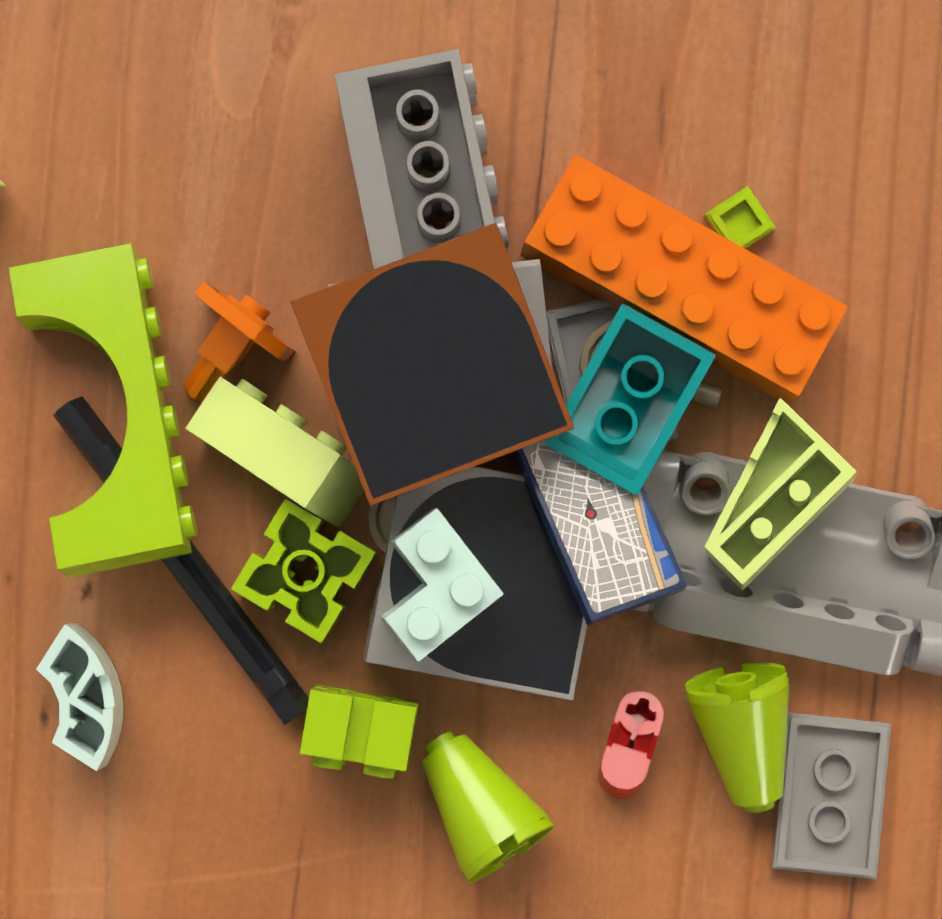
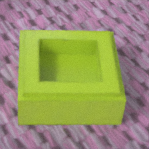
[703,186,776,249]

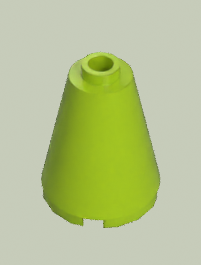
[685,662,790,813]
[422,731,554,883]

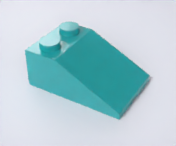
[544,303,716,495]

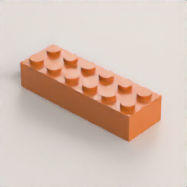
[520,154,848,405]

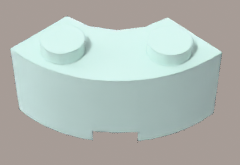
[36,623,123,771]

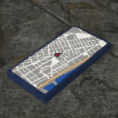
[513,439,688,626]

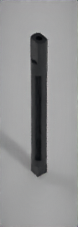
[53,396,309,725]

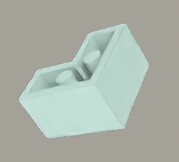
[381,508,504,662]

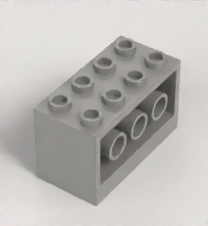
[334,49,509,269]

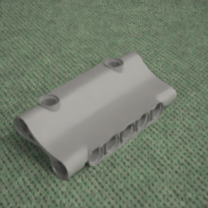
[633,450,942,677]

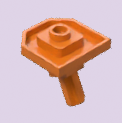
[184,282,296,402]

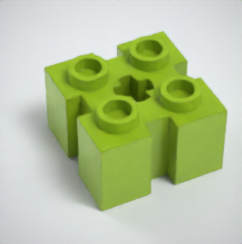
[231,498,378,643]
[300,684,419,778]

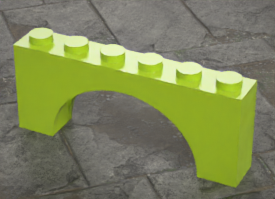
[9,243,197,578]

